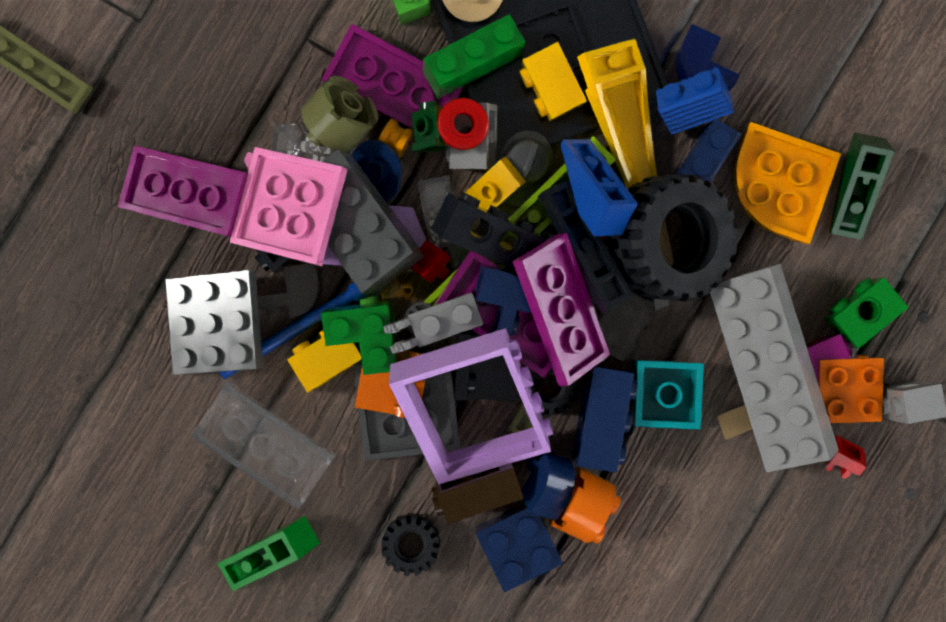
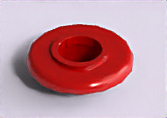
[437,97,489,151]

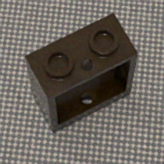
[432,463,524,525]

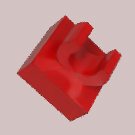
[410,240,451,283]
[826,435,867,479]

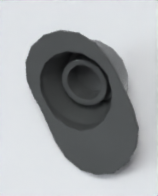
[499,130,553,206]

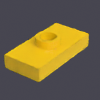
[465,157,526,219]

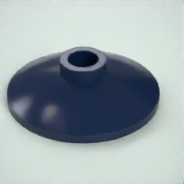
[352,140,402,202]

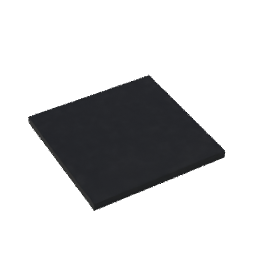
[432,0,668,163]

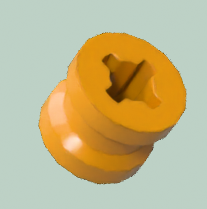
[378,118,414,159]

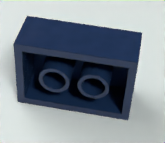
[572,366,638,473]

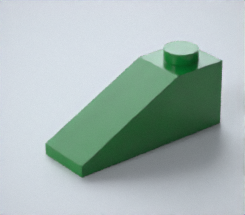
[217,515,320,591]

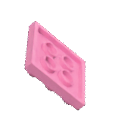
[229,147,348,266]

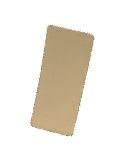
[718,405,752,440]

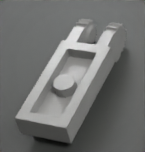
[383,292,483,354]

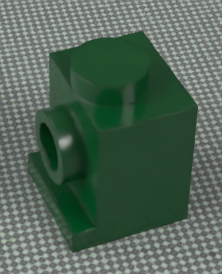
[411,101,456,153]

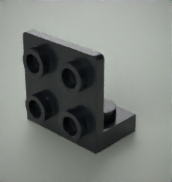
[454,334,521,402]

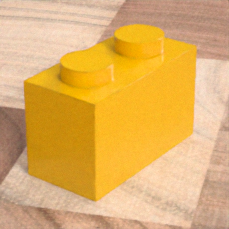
[519,42,587,122]
[287,330,361,393]

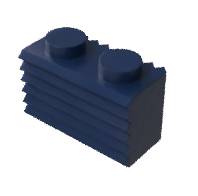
[676,119,741,182]

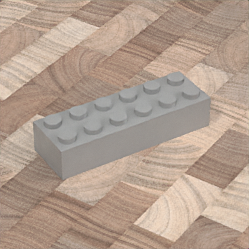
[710,263,839,473]

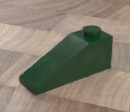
[830,132,895,240]

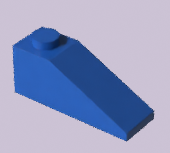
[561,139,638,237]

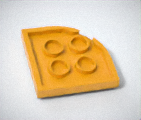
[733,122,841,245]

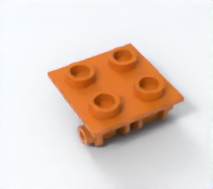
[355,350,426,418]
[818,354,884,423]

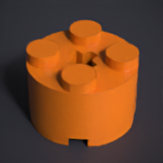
[549,467,621,544]

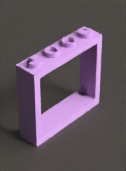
[389,328,554,484]

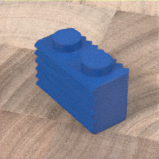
[656,67,734,135]

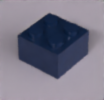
[475,503,563,593]

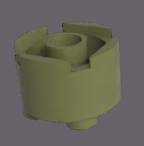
[301,76,378,154]

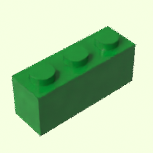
[422,14,526,99]

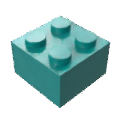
[630,359,704,429]

